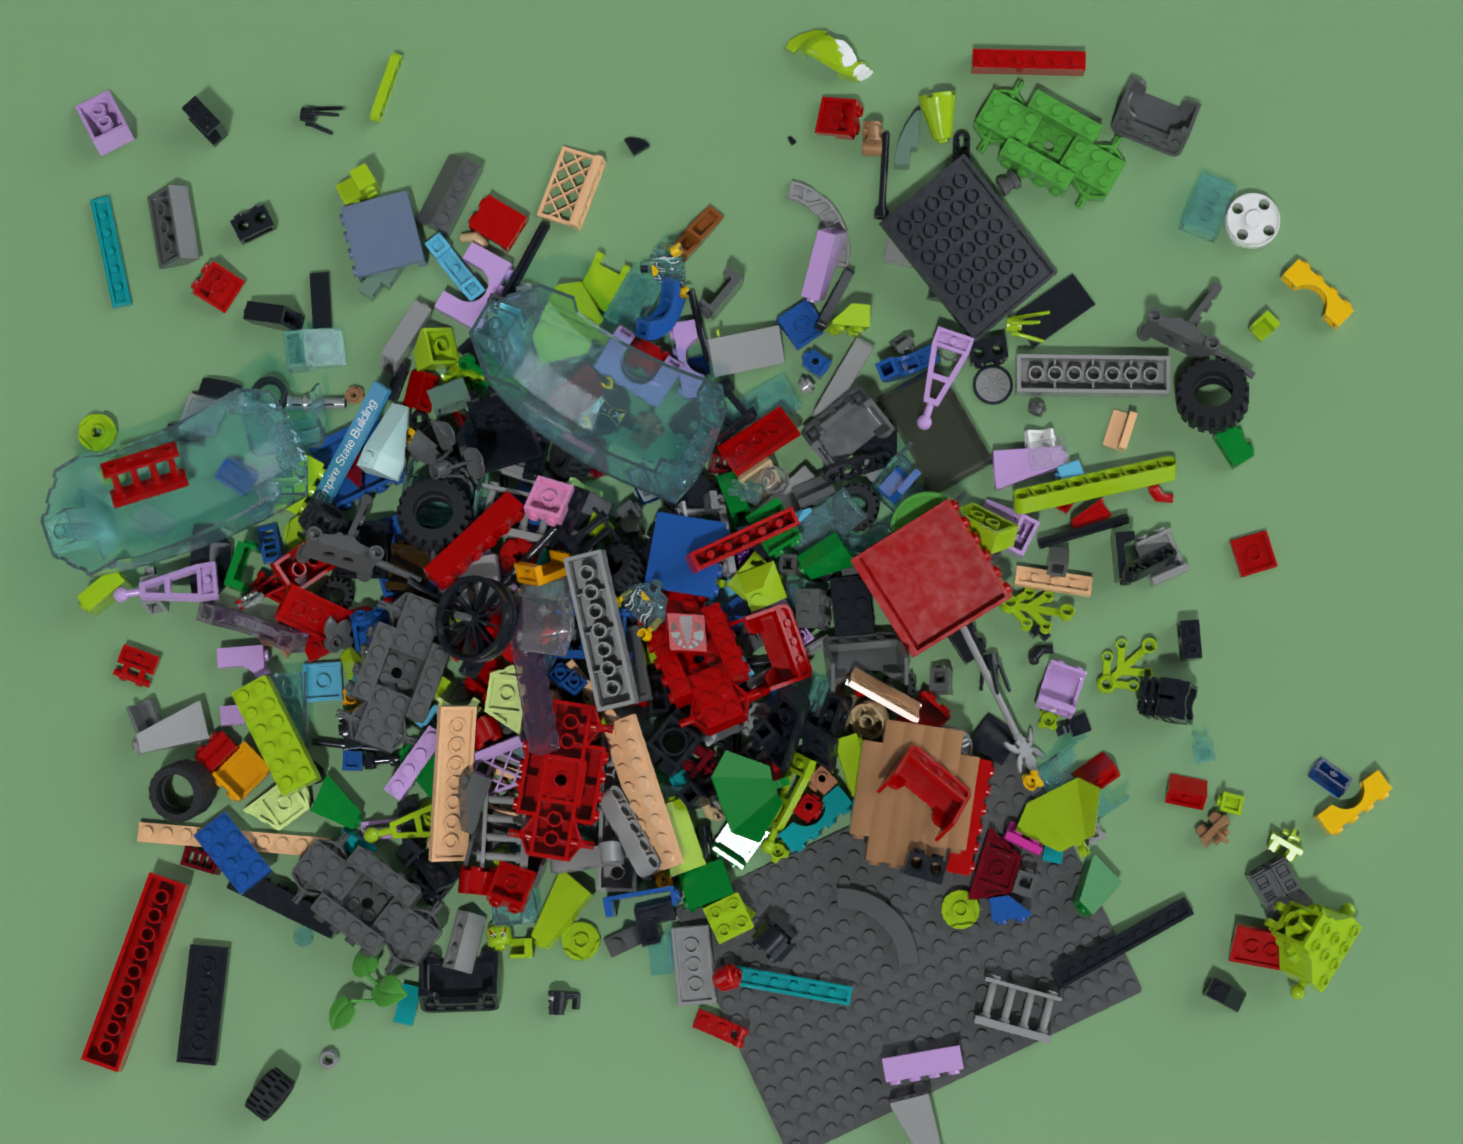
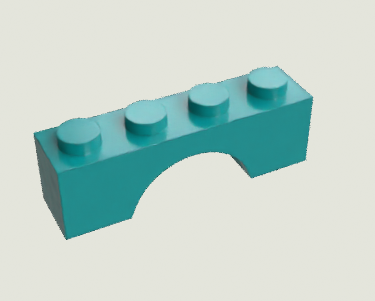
[778,785,853,853]

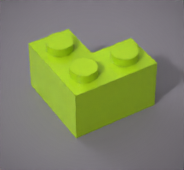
[335,163,381,206]

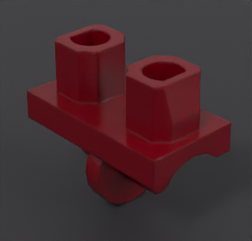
[683,746,717,781]

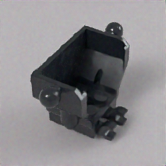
[448,384,555,479]

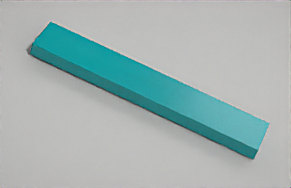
[90,196,132,309]
[737,966,853,1006]

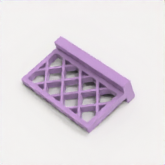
[473,733,526,795]

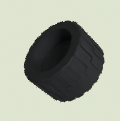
[149,759,216,823]

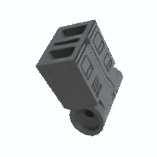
[1245,856,1313,922]

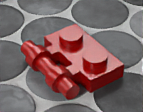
[113,644,161,688]

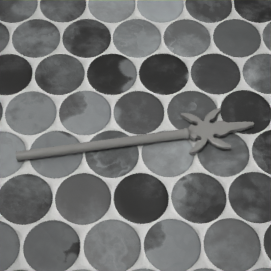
[960,626,1046,787]

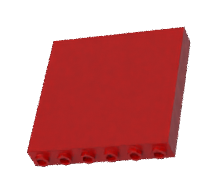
[850,497,1013,658]

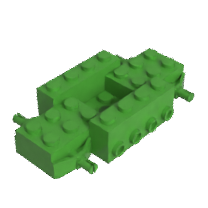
[973,80,1126,210]

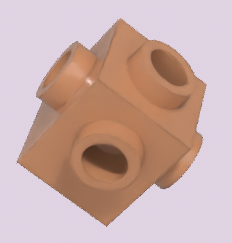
[807,765,838,795]

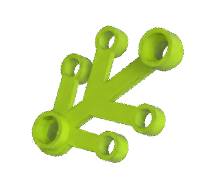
[999,588,1075,634]
[1096,638,1157,694]

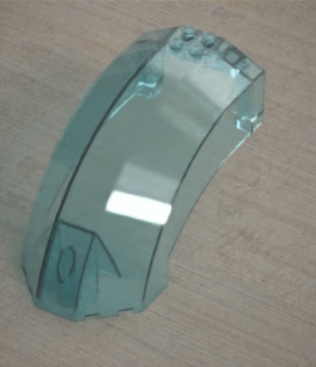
[469,284,728,504]
[40,388,308,577]

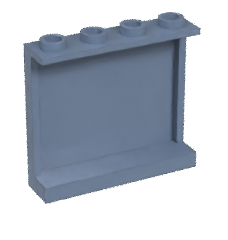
[339,190,427,283]

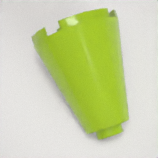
[918,91,956,144]

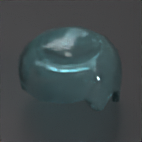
[866,522,891,546]

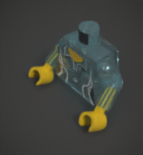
[640,242,689,299]
[616,579,668,641]

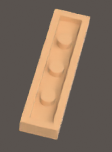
[1014,566,1093,597]

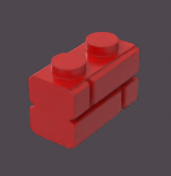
[194,730,240,775]

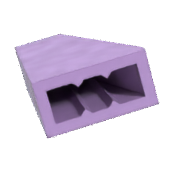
[801,227,847,303]
[992,446,1066,491]

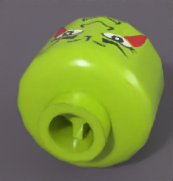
[486,921,513,951]

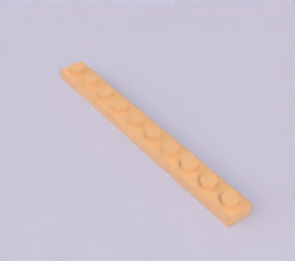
[137,822,333,856]

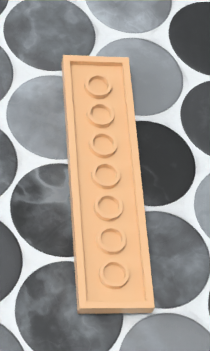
[429,705,477,862]
[604,714,684,875]

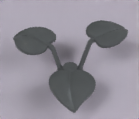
[429,420,485,502]

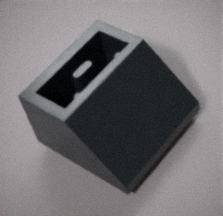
[645,674,684,718]

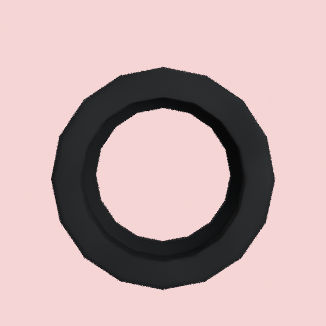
[251,376,289,414]

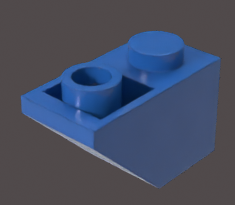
[988,895,1031,925]

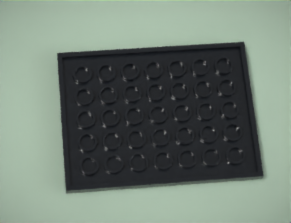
[879,154,1058,343]

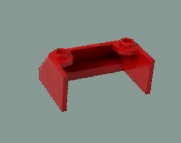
[727,604,812,694]
[876,745,971,842]

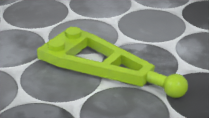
[761,752,817,854]
[364,803,432,843]

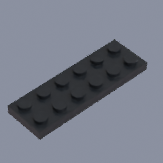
[176,944,230,1066]

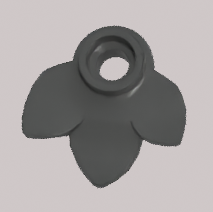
[324,617,354,653]

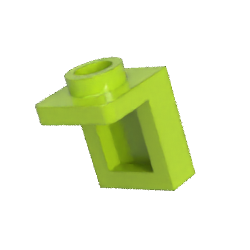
[1215,791,1245,816]

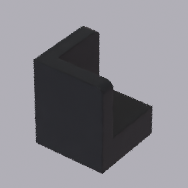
[396,837,425,868]

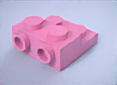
[524,475,575,526]

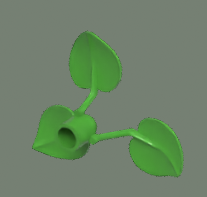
[329,951,407,1031]

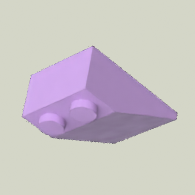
[75,90,135,156]

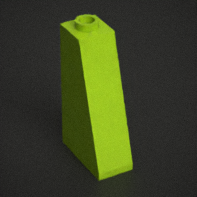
[664,796,706,878]
[531,873,594,950]

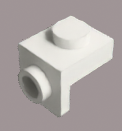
[1024,428,1055,448]

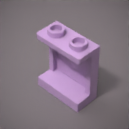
[1034,659,1087,719]

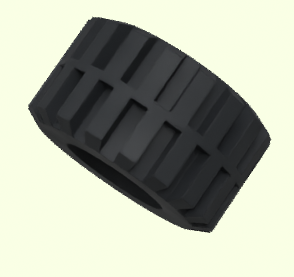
[549,432,594,482]
[831,482,880,533]
[298,498,351,535]
[604,543,645,597]
[245,1067,295,1121]

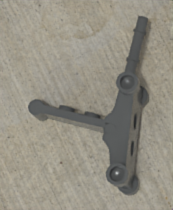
[1137,282,1256,379]
[295,494,422,584]

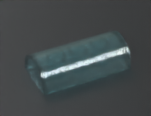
[268,672,309,750]

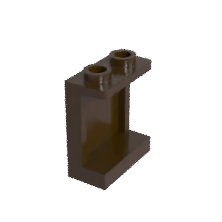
[385,540,431,594]

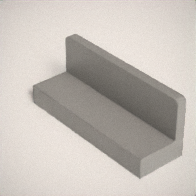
[442,910,486,974]

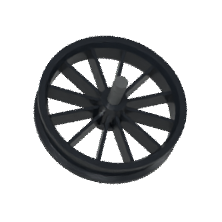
[435,575,517,663]

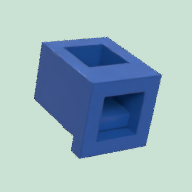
[801,349,832,380]

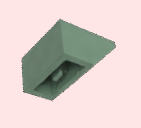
[427,377,471,418]

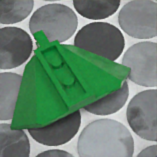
[711,750,790,843]

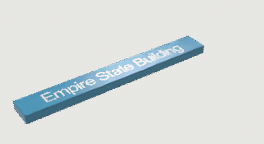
[311,381,392,504]

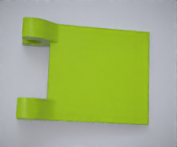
[582,251,632,314]

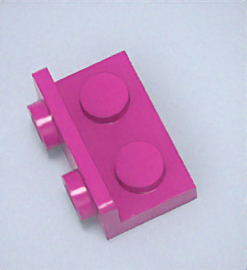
[1002,822,1043,856]

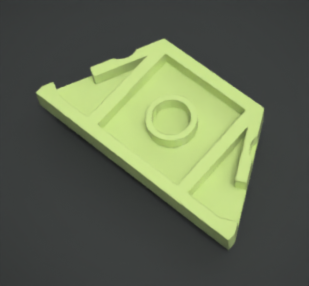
[484,659,532,734]
[243,785,312,831]

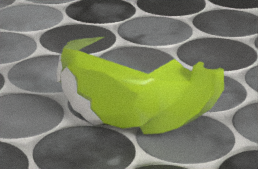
[785,30,874,82]

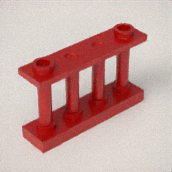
[100,441,189,508]

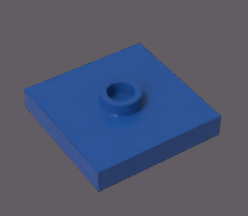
[776,299,825,351]

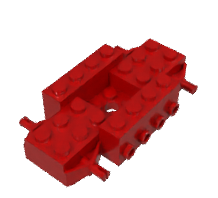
[636,590,761,736]
[508,699,614,862]

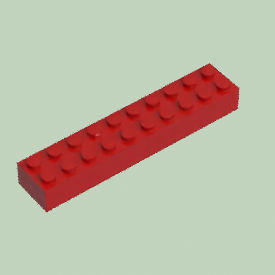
[81,872,190,1072]

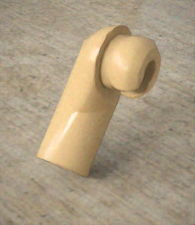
[460,232,488,248]
[702,804,724,822]

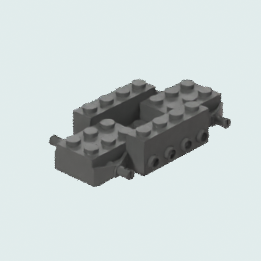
[335,592,459,753]
[291,831,443,975]

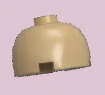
[850,700,889,740]

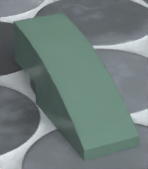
[893,110,920,170]
[358,267,405,302]

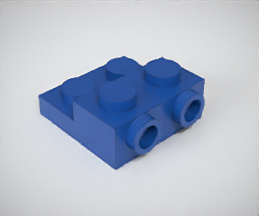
[350,607,389,653]

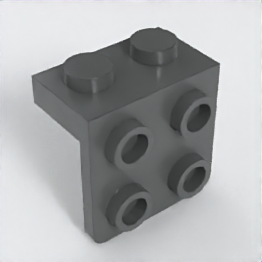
[796,589,832,631]

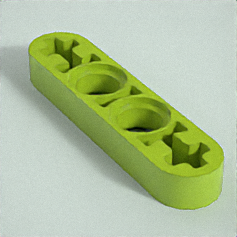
[370,52,403,123]

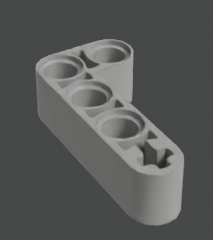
[550,841,624,874]

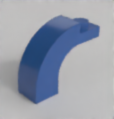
[636,276,685,341]
[875,344,942,383]

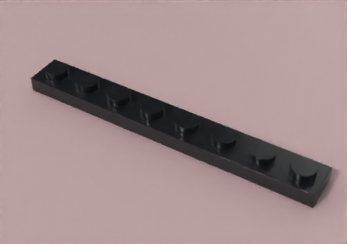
[1050,897,1194,990]

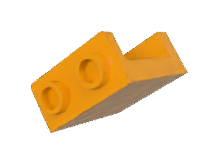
[514,550,573,586]
[212,741,271,802]

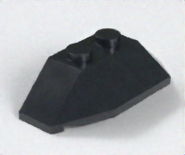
[190,526,232,602]

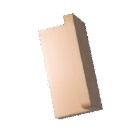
[1103,409,1138,452]

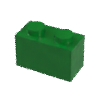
[1212,426,1255,470]

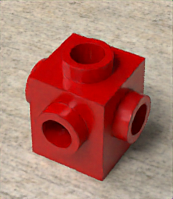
[793,793,823,824]

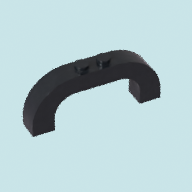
[676,718,781,810]

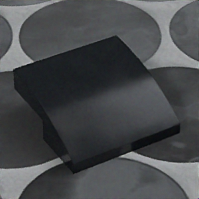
[972,713,1015,766]

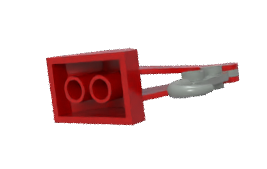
[235,539,337,610]

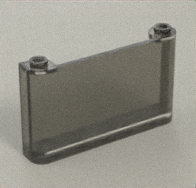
[876,364,993,493]

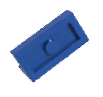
[878,467,921,504]

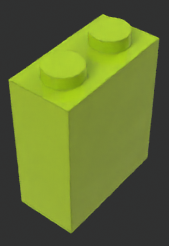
[77,567,133,616]

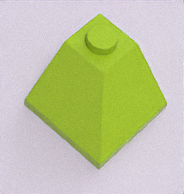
[413,327,459,371]
[737,561,787,612]

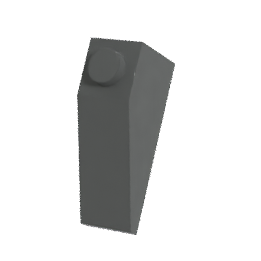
[458,769,492,835]

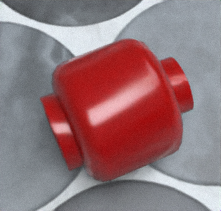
[712,964,743,992]

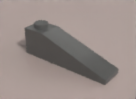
[407,430,481,486]

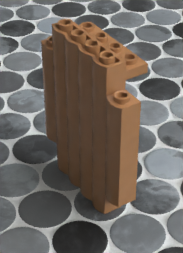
[848,719,980,873]

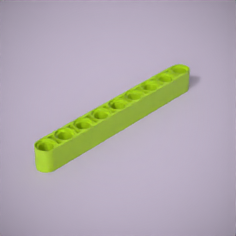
[1013,456,1177,514]

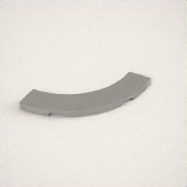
[787,180,850,269]

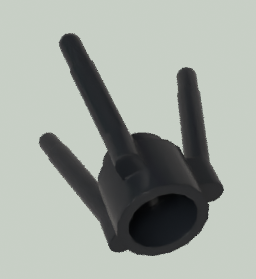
[300,106,343,135]
[979,653,1011,695]
[695,826,716,861]

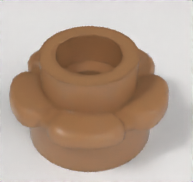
[345,386,364,405]

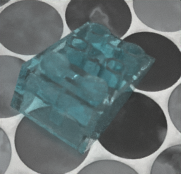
[282,328,347,374]

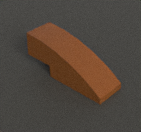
[672,205,724,263]

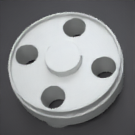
[1224,193,1280,249]

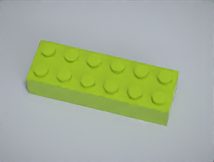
[231,675,322,797]

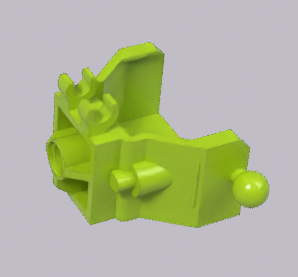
[1264,901,1362,1000]

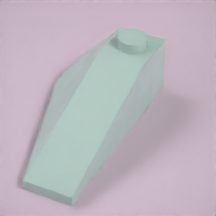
[357,403,410,482]

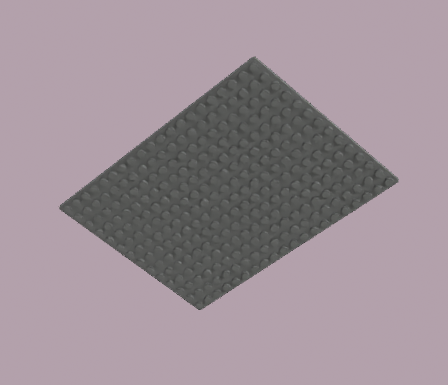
[675,752,1142,1144]

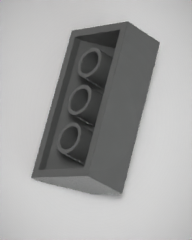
[416,155,483,238]
[147,185,199,269]

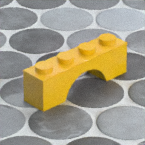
[1280,259,1354,330]
[1313,770,1393,836]

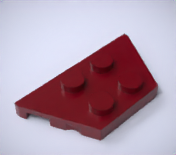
[967,828,1022,900]

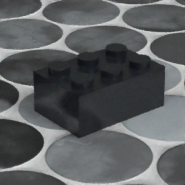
[829,575,874,636]

